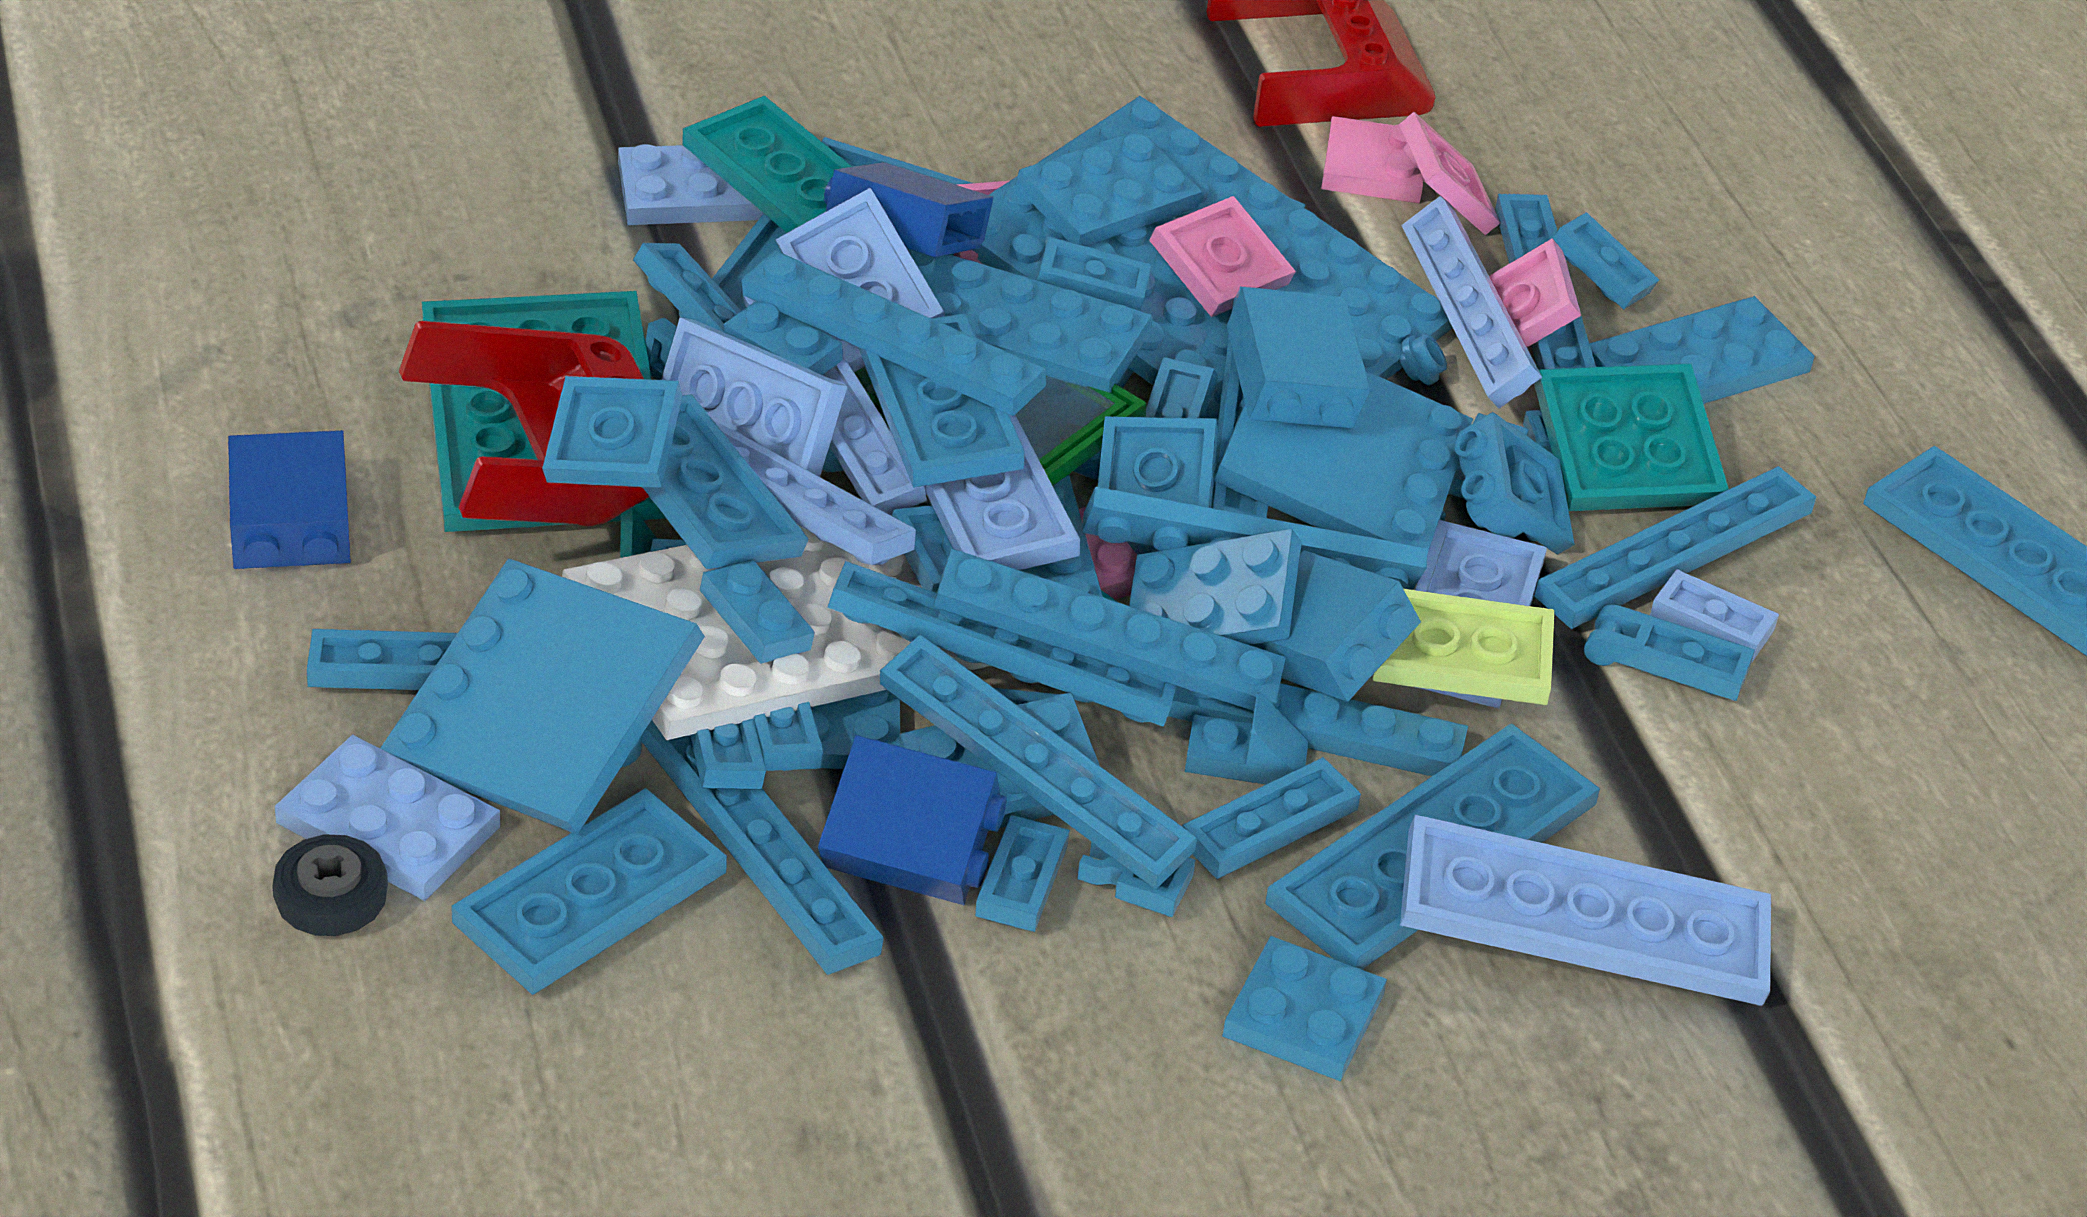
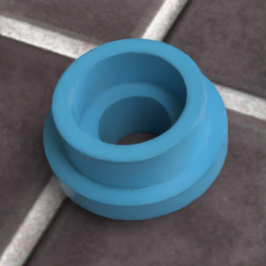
[1400,333,1447,385]

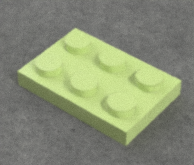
[1373,589,1554,705]

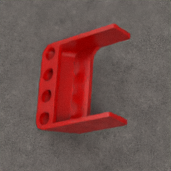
[1206,0,1436,127]
[399,321,649,526]

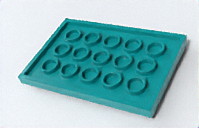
[422,291,666,532]

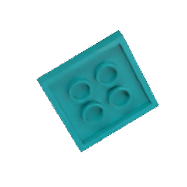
[1534,363,1729,511]

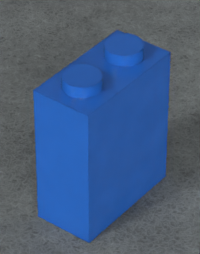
[824,162,994,257]
[228,430,351,569]
[818,735,1007,905]

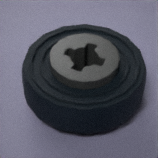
[272,834,388,936]

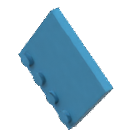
[1214,370,1473,551]
[380,558,705,835]

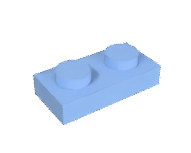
[1650,569,1779,662]

